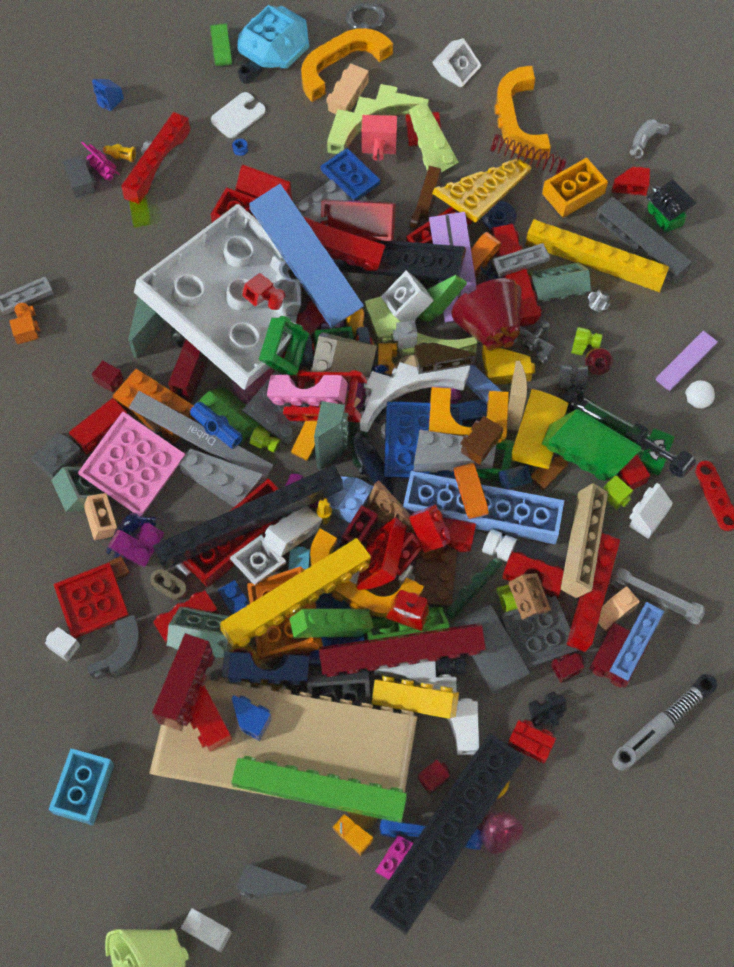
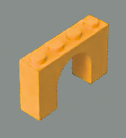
[429,387,509,443]

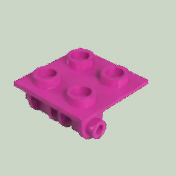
[81,142,120,181]
[375,835,413,880]

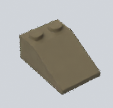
[311,332,377,378]

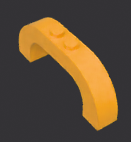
[301,28,393,102]
[494,66,551,159]
[310,529,424,618]

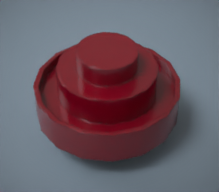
[585,347,613,375]

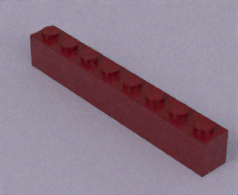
[318,623,486,677]

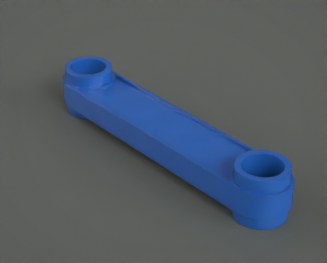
[379,819,484,850]

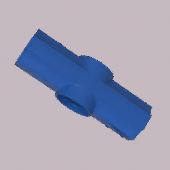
[190,401,243,449]

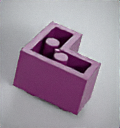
[107,523,164,567]

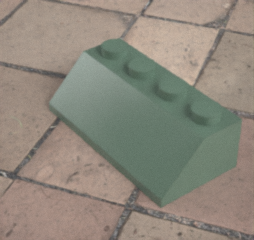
[314,401,349,469]

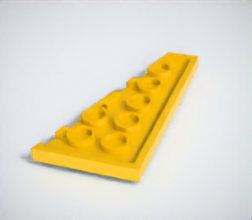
[433,158,532,223]

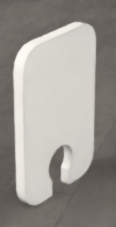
[211,92,266,138]

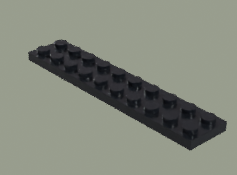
[370,733,525,935]

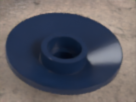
[481,201,517,230]

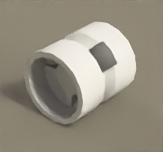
[482,529,517,562]

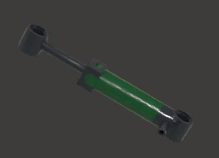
[560,386,696,478]

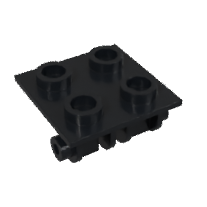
[646,179,696,221]

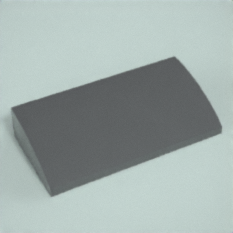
[454,604,531,694]

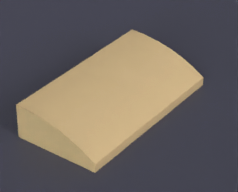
[507,361,527,431]

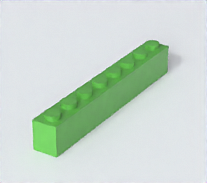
[231,756,407,823]

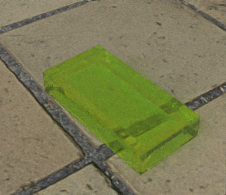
[129,194,151,228]

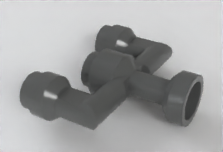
[511,319,555,366]

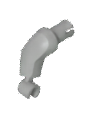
[629,119,669,159]

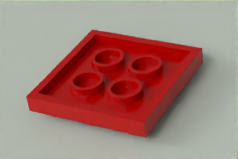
[53,562,129,638]

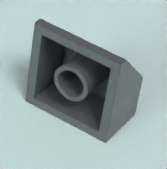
[30,433,84,479]

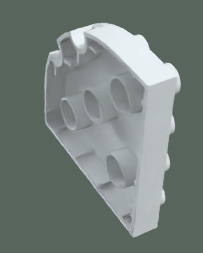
[134,204,301,390]

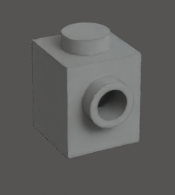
[393,320,418,349]

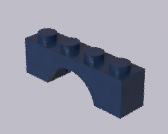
[222,651,309,684]

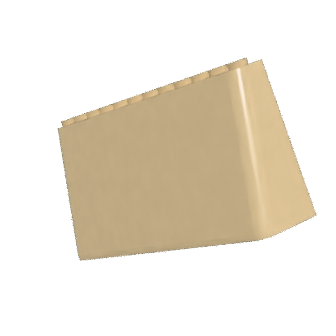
[149,676,417,800]

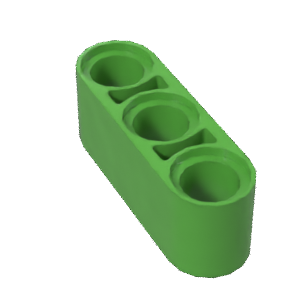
[210,23,232,67]

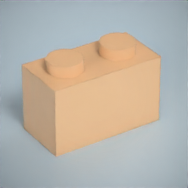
[84,493,117,541]

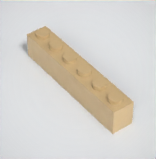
[561,483,608,598]

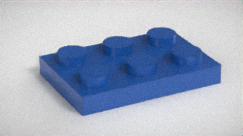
[321,148,381,201]

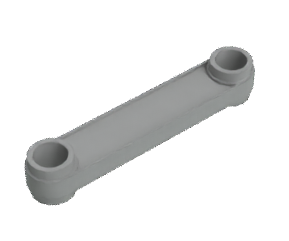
[611,568,705,624]

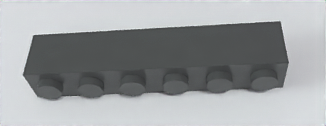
[596,196,692,284]

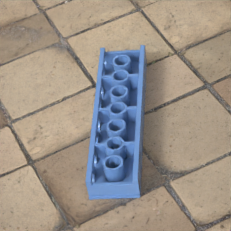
[249,184,364,329]

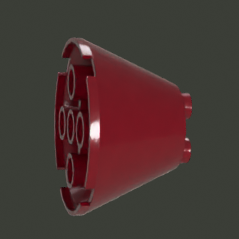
[451,278,522,351]

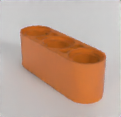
[471,232,501,279]
[454,463,489,519]

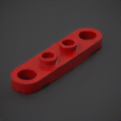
[695,461,734,532]

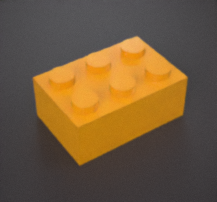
[542,157,608,218]

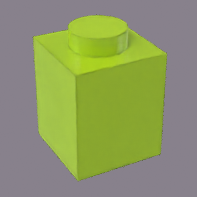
[602,475,633,510]

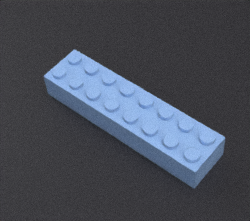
[403,471,564,544]

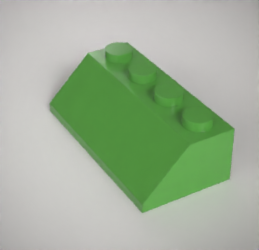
[366,607,449,640]

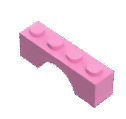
[267,375,348,406]

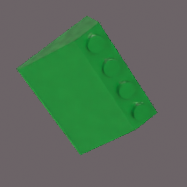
[542,409,642,481]

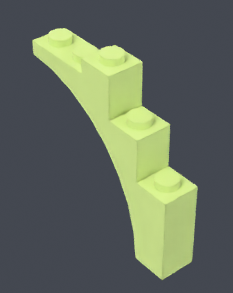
[327,84,429,154]
[364,296,477,358]

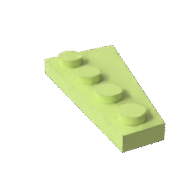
[409,101,459,172]

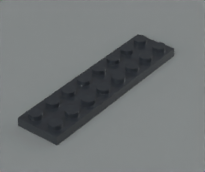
[332,240,466,281]

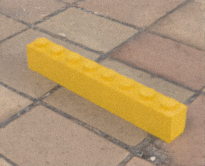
[525,219,669,292]
[220,538,371,649]

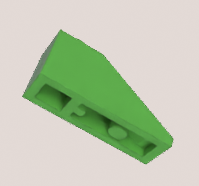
[417,275,467,322]

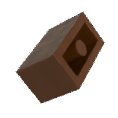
[460,416,503,465]

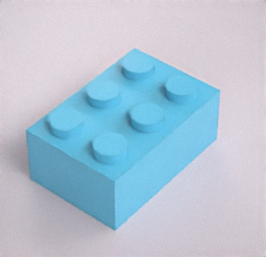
[49,749,114,826]

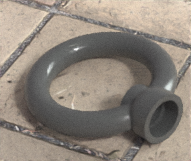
[346,3,386,31]

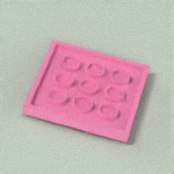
[77,412,185,518]

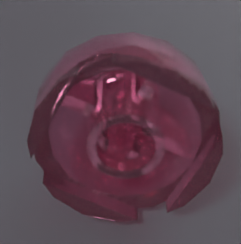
[480,812,524,854]

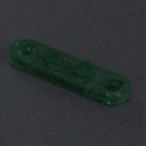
[446,557,503,619]

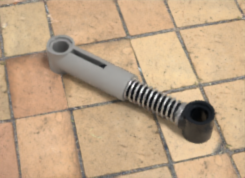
[612,674,717,771]

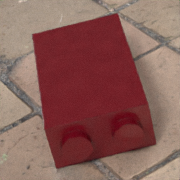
[168,339,209,404]

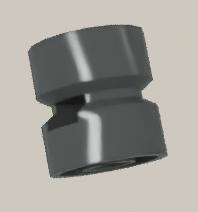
[559,364,588,389]

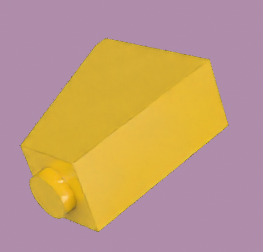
[482,345,535,385]

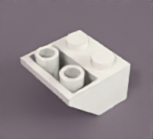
[629,483,673,539]

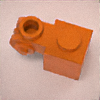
[9,303,40,345]

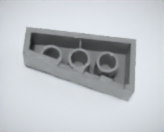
[413,430,496,473]
[179,449,265,507]

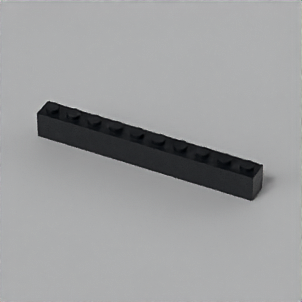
[153,464,343,570]

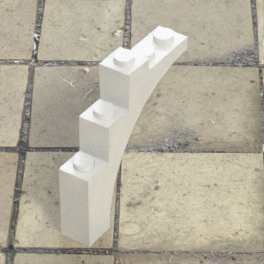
[360,362,470,432]
[374,659,479,755]

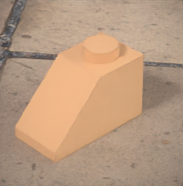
[598,586,640,632]

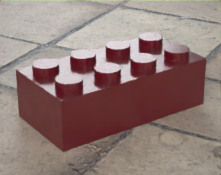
[152,633,215,732]

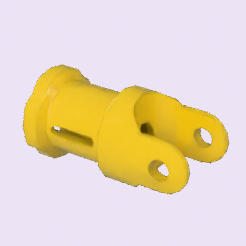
[103,144,136,162]

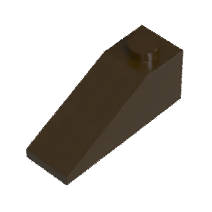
[414,342,475,374]

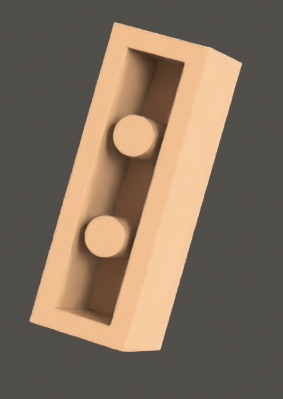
[326,64,369,114]

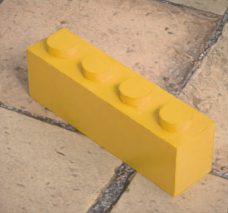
[372,676,459,719]

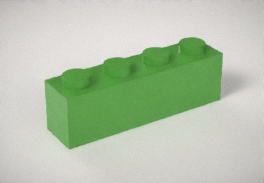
[289,609,374,638]

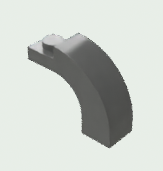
[86,615,141,679]

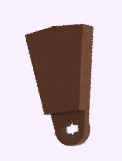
[410,165,441,230]

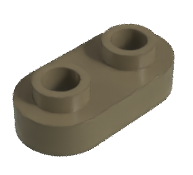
[150,569,187,600]

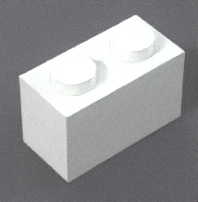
[181,908,232,952]

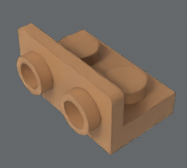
[509,573,551,619]

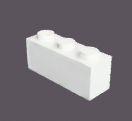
[263,506,322,557]

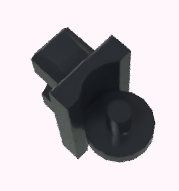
[528,691,567,727]

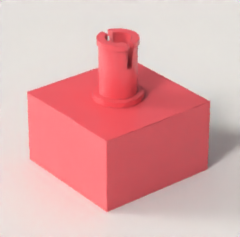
[362,115,397,161]

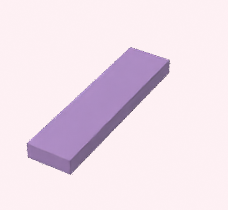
[656,331,717,391]

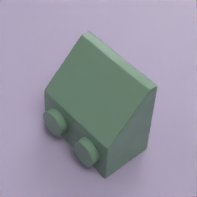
[51,467,108,512]

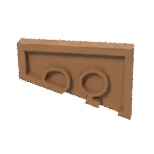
[366,480,416,537]

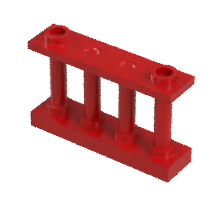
[283,370,367,422]

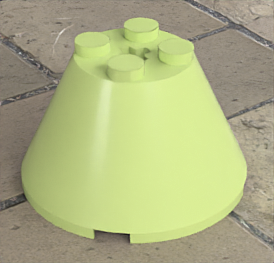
[105,929,189,967]

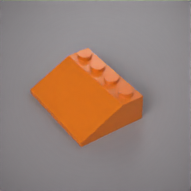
[247,566,323,660]

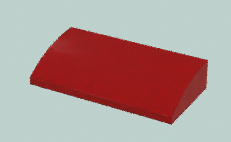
[356,517,407,590]

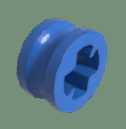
[232,139,248,156]

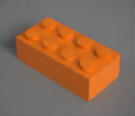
[113,369,195,444]

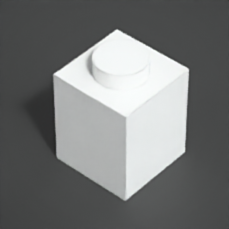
[45,627,80,662]

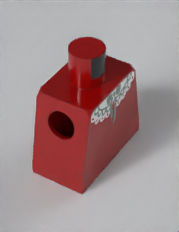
[386,590,429,631]

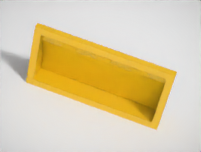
[511,389,568,469]

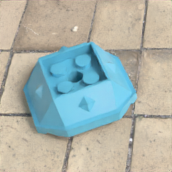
[238,5,309,68]

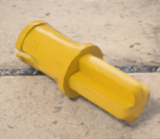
[316,498,332,524]

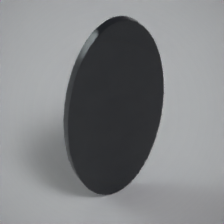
[353,433,394,495]

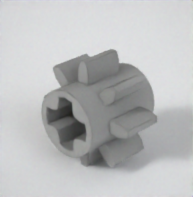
[587,289,611,312]

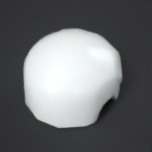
[685,381,715,409]

